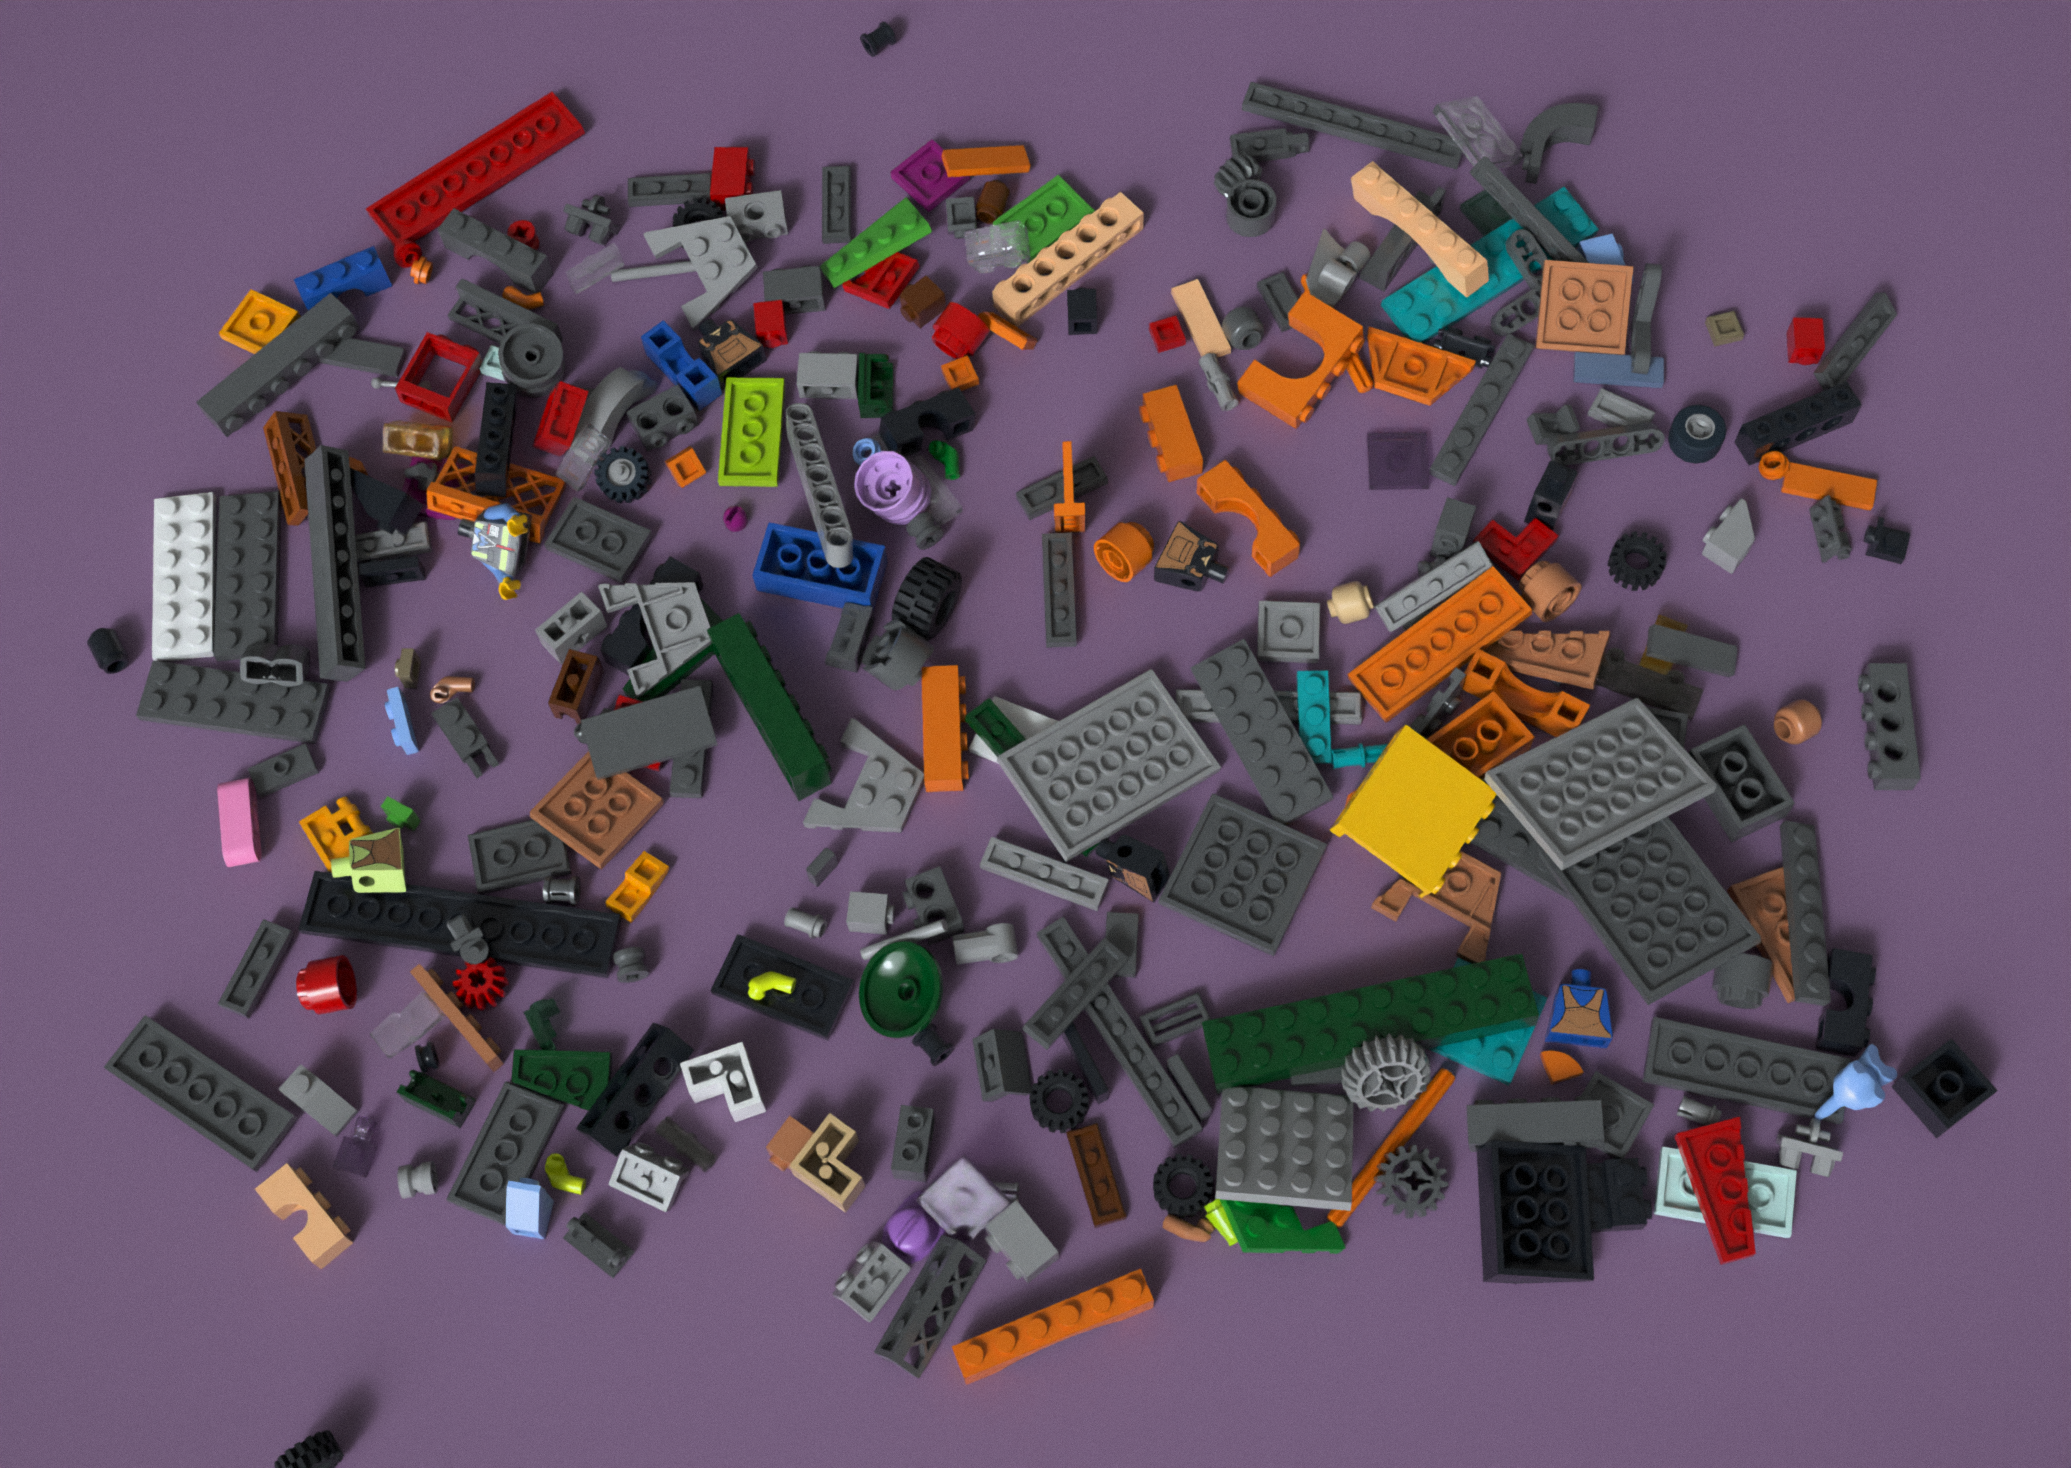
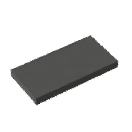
[580,686,718,780]
[446,1081,565,1226]

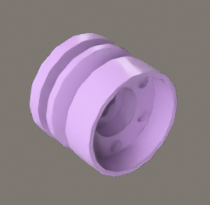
[854,451,931,525]

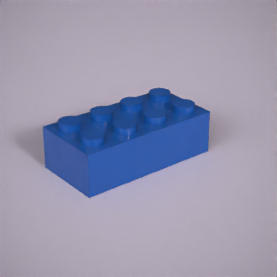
[752,522,888,611]

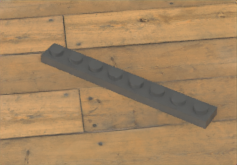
[1242,82,1466,169]
[1037,917,1203,1148]

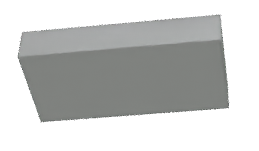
[1587,388,1655,438]

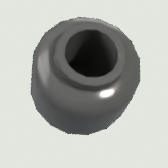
[1222,306,1265,350]

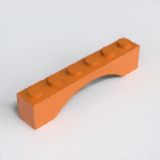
[952,1269,1154,1385]

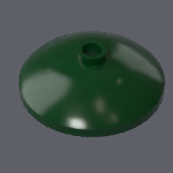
[859,941,943,1039]

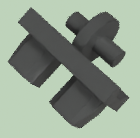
[563,195,620,246]
[447,912,488,964]

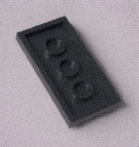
[710,934,855,1041]

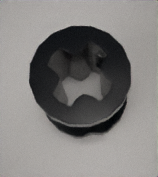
[860,21,897,57]
[912,1023,955,1066]

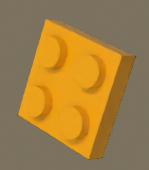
[219,289,301,354]

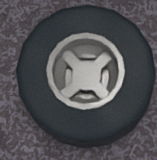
[1668,404,1727,464]

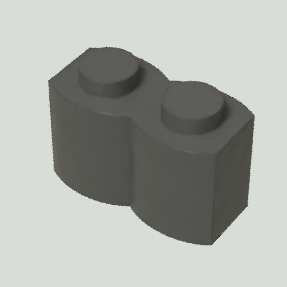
[240,642,310,686]

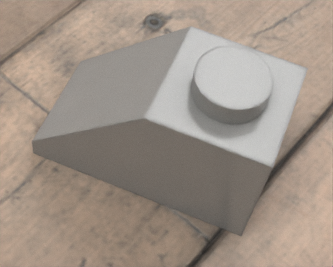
[279,1064,358,1137]

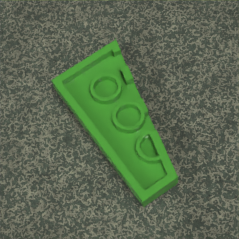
[820,197,932,288]

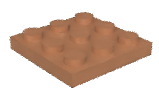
[1535,260,1633,355]
[529,751,663,870]

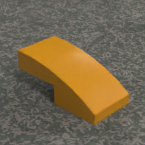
[606,851,669,923]

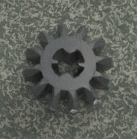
[1214,151,1262,198]

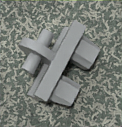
[1776,1118,1843,1177]

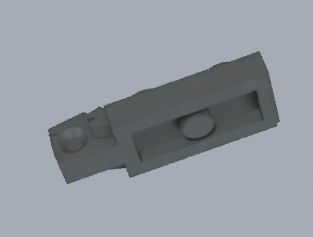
[1230,128,1309,162]

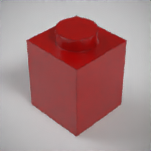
[753,300,788,348]
[1786,317,1825,366]

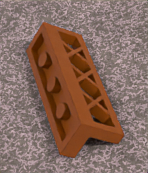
[263,411,316,526]

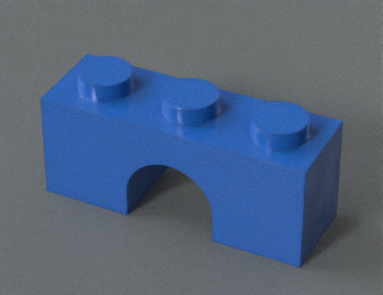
[293,246,392,311]
[641,320,722,411]

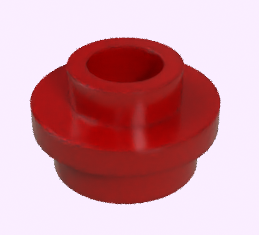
[393,240,422,268]

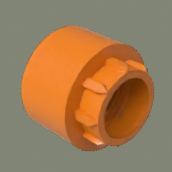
[1094,522,1154,582]

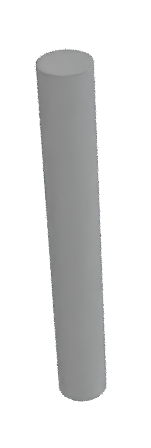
[611,261,696,282]
[860,919,948,960]

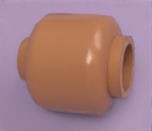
[1774,699,1822,745]

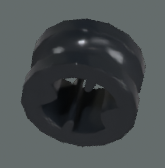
[415,1041,440,1073]

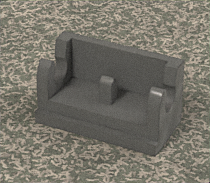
[825,603,875,673]

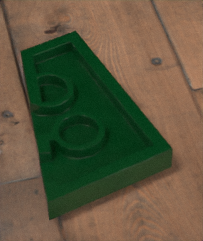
[511,1049,613,1111]

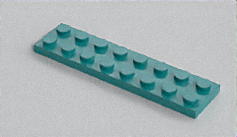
[1381,187,1599,344]

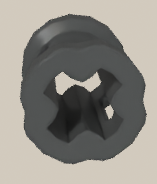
[543,875,581,905]

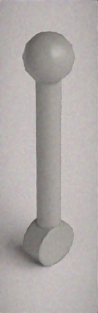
[371,377,432,391]

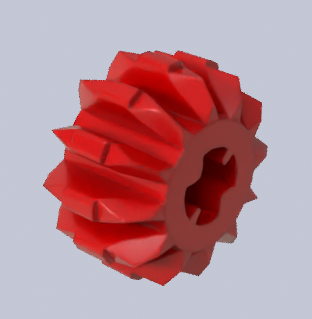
[452,957,509,1011]

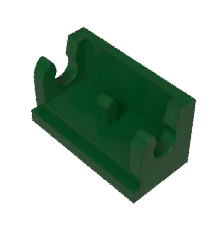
[858,353,893,418]
[396,1069,477,1128]

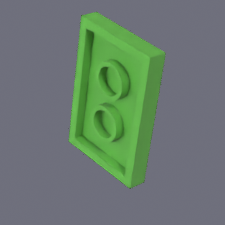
[993,175,1095,263]

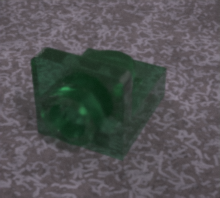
[523,998,560,1050]

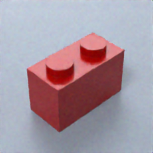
[710,147,755,211]

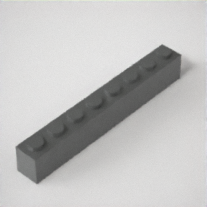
[304,445,365,682]

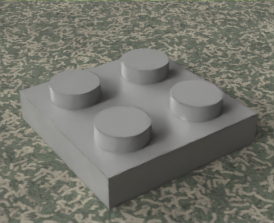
[1257,601,1320,663]

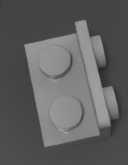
[608,1142,690,1212]
[832,1241,911,1323]

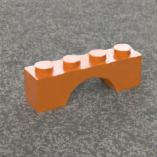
[1196,460,1300,577]
[1462,649,1590,737]

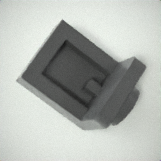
[945,197,977,239]
[1526,405,1580,445]

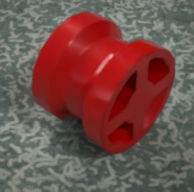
[507,220,540,250]

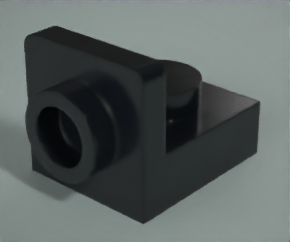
[1863,516,1910,564]

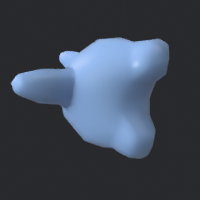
[1815,1044,1898,1120]

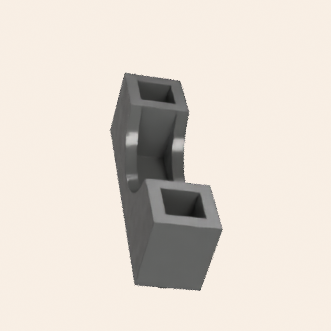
[437,208,554,293]

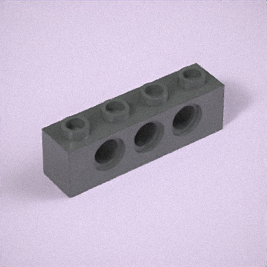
[1858,663,1921,790]

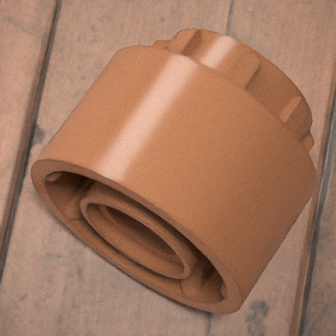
[1519,561,1581,622]

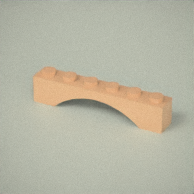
[1351,161,1489,298]

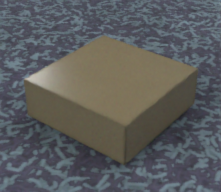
[1705,311,1744,347]

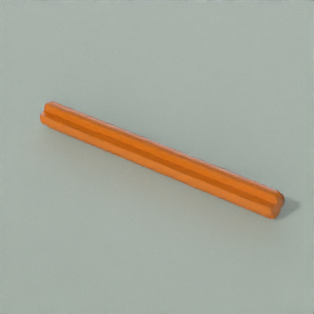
[1327,1068,1455,1228]

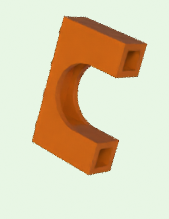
[1237,291,1365,429]

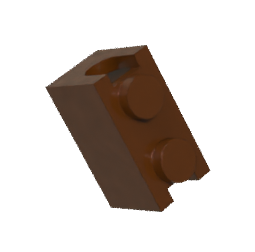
[548,649,604,724]

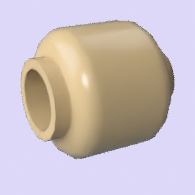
[1327,581,1374,624]

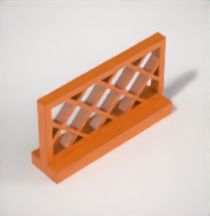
[1054,441,1085,533]
[427,446,566,544]

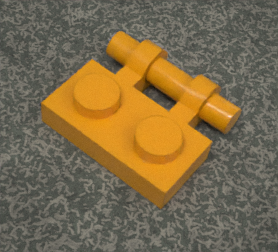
[299,796,374,873]

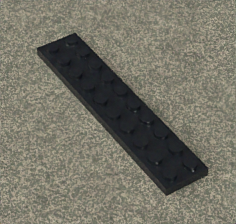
[298,871,622,978]

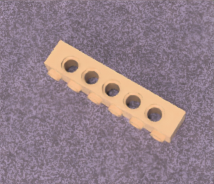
[992,192,1144,327]

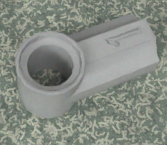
[953,923,1018,965]

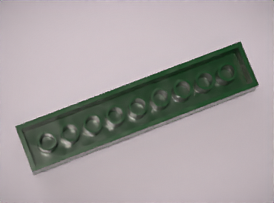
[1202,953,1539,1094]

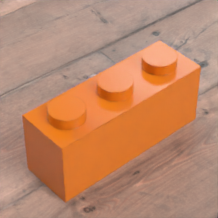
[1139,385,1203,482]

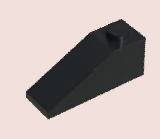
[350,468,423,535]

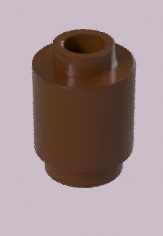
[976,180,1011,224]

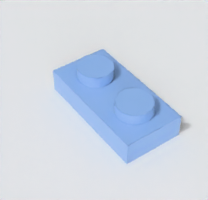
[385,687,419,755]

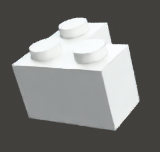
[680,1042,766,1122]

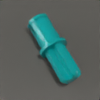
[1331,743,1388,769]

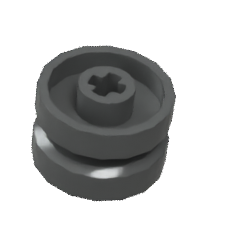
[498,323,566,398]

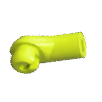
[748,971,796,1000]
[545,1153,586,1195]

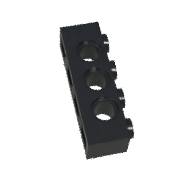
[1734,381,1862,466]
[475,382,517,497]
[576,1022,694,1157]

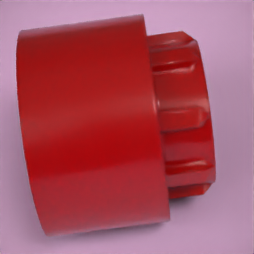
[932,302,990,360]
[296,955,357,1015]

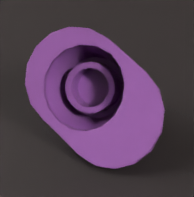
[882,1190,952,1264]

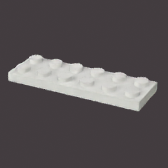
[152,492,216,662]

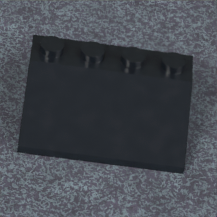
[1477,1140,1594,1284]

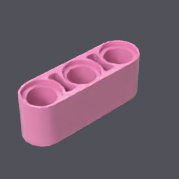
[217,777,262,867]

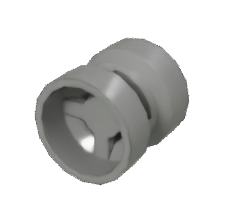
[397,1161,438,1199]

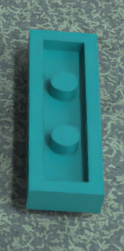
[1296,670,1332,764]

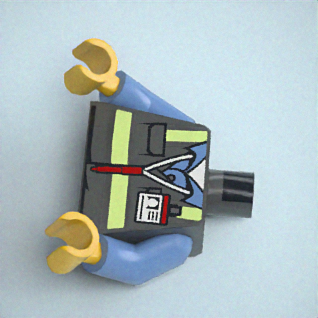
[458,503,532,600]

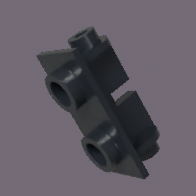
[1433,326,1495,369]

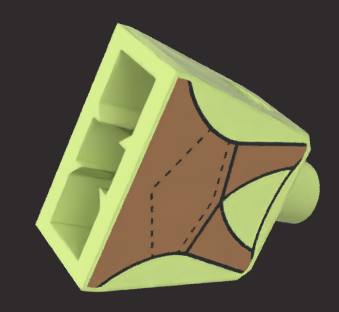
[331,828,406,893]

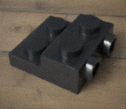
[1587,1158,1652,1233]

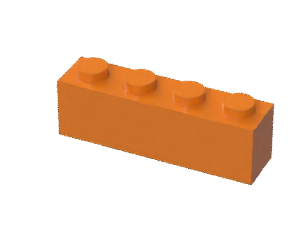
[921,665,969,792]

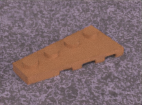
[1484,631,1611,690]

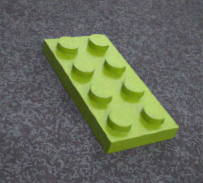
[718,377,786,487]

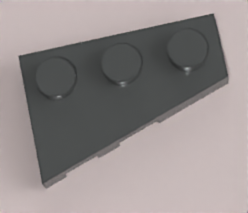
[1410,667,1466,738]

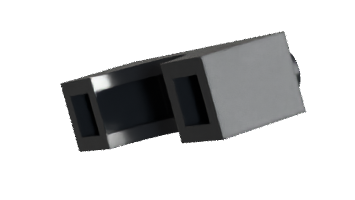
[600,556,704,676]

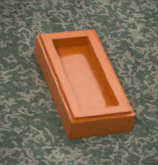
[978,312,1038,350]

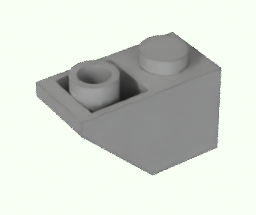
[1702,498,1755,574]

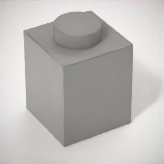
[846,891,895,935]

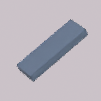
[1573,352,1664,388]

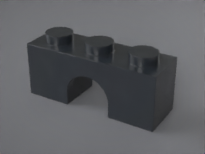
[879,387,976,457]
[1816,948,1876,1057]

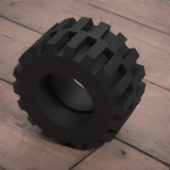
[892,557,962,641]

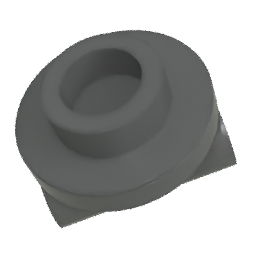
[404,462,439,491]

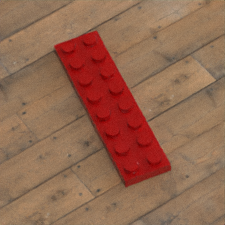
[365,91,585,247]

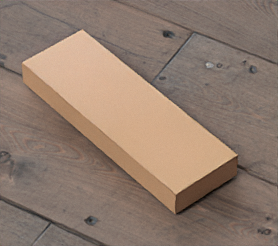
[1171,279,1231,358]

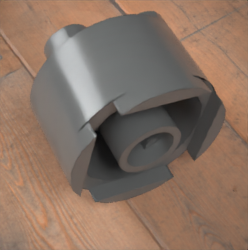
[862,619,934,691]

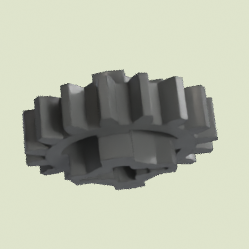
[1374,1145,1448,1219]

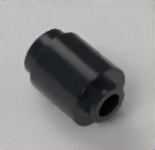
[87,628,128,674]

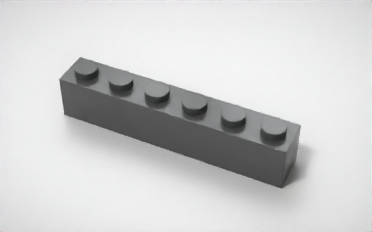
[196,293,360,437]

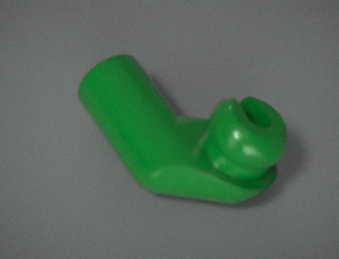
[928,440,960,480]

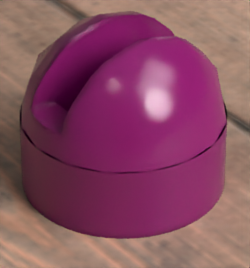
[723,505,748,532]

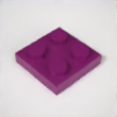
[890,139,970,212]

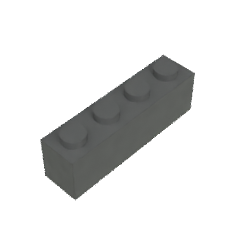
[1466,1096,1605,1152]

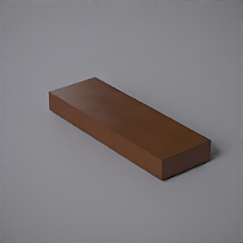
[1066,1123,1126,1228]

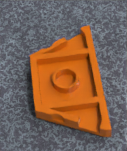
[1367,326,1476,406]

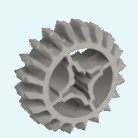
[1341,1034,1431,1113]

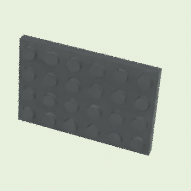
[1539,816,1761,1005]

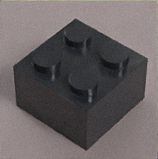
[1891,1038,1998,1139]

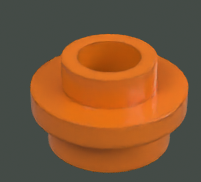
[410,256,433,285]
[1758,451,1790,480]

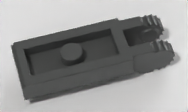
[431,697,499,778]

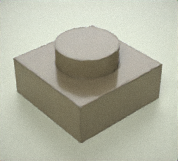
[395,648,421,689]

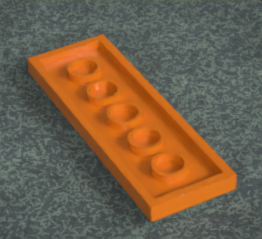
[1347,566,1532,723]

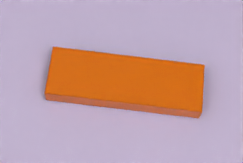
[942,145,1031,177]
[1781,462,1877,511]

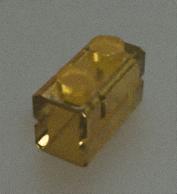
[382,420,453,460]

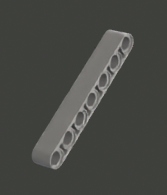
[786,403,853,568]

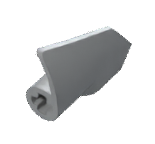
[1306,229,1370,307]

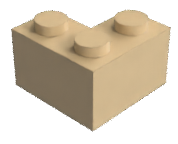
[789,1113,866,1213]

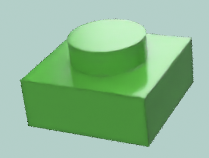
[381,796,421,831]

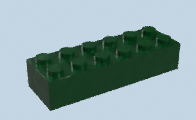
[707,613,833,801]

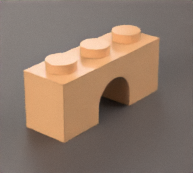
[255,1163,353,1269]

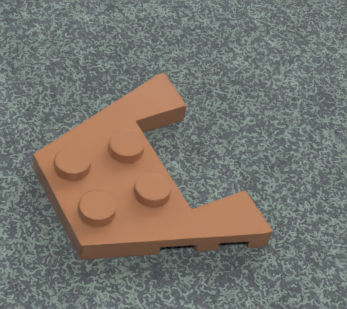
[1371,850,1501,964]

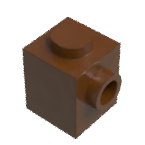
[900,276,946,329]

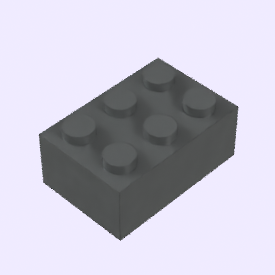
[1688,724,1795,843]

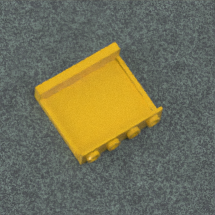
[1329,725,1497,898]

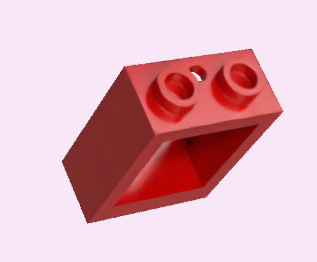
[395,332,482,423]
[532,381,589,457]

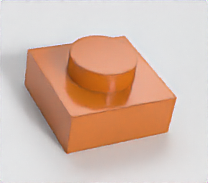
[941,355,979,391]
[665,446,706,488]

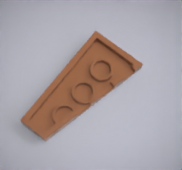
[1727,867,1795,1003]

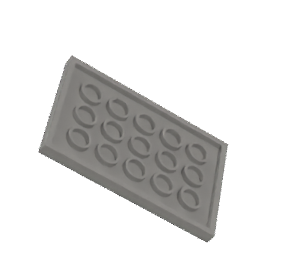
[997,669,1221,862]
[1484,698,1717,871]

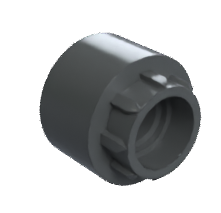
[1226,179,1276,237]
[1712,953,1773,1009]

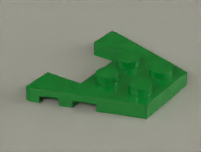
[1220,1199,1346,1254]

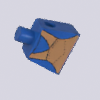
[1545,969,1613,1048]

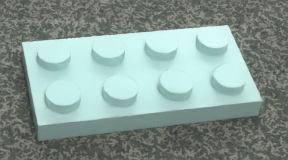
[1654,1147,1797,1238]

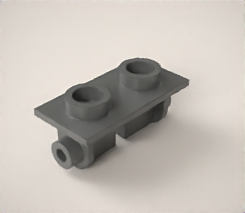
[1809,495,1852,563]
[563,1212,635,1278]

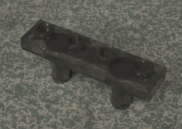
[1595,648,1703,721]

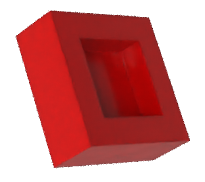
[1149,315,1186,353]

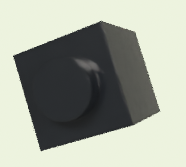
[1067,288,1097,335]

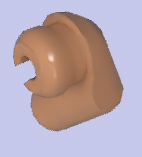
[430,676,475,704]
[1163,1214,1214,1243]

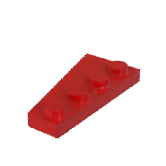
[1674,1117,1756,1265]

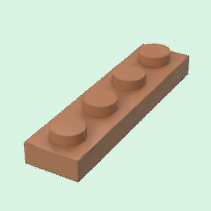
[410,964,504,1072]

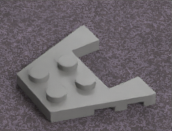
[643,216,758,331]
[598,582,711,697]
[803,718,924,833]

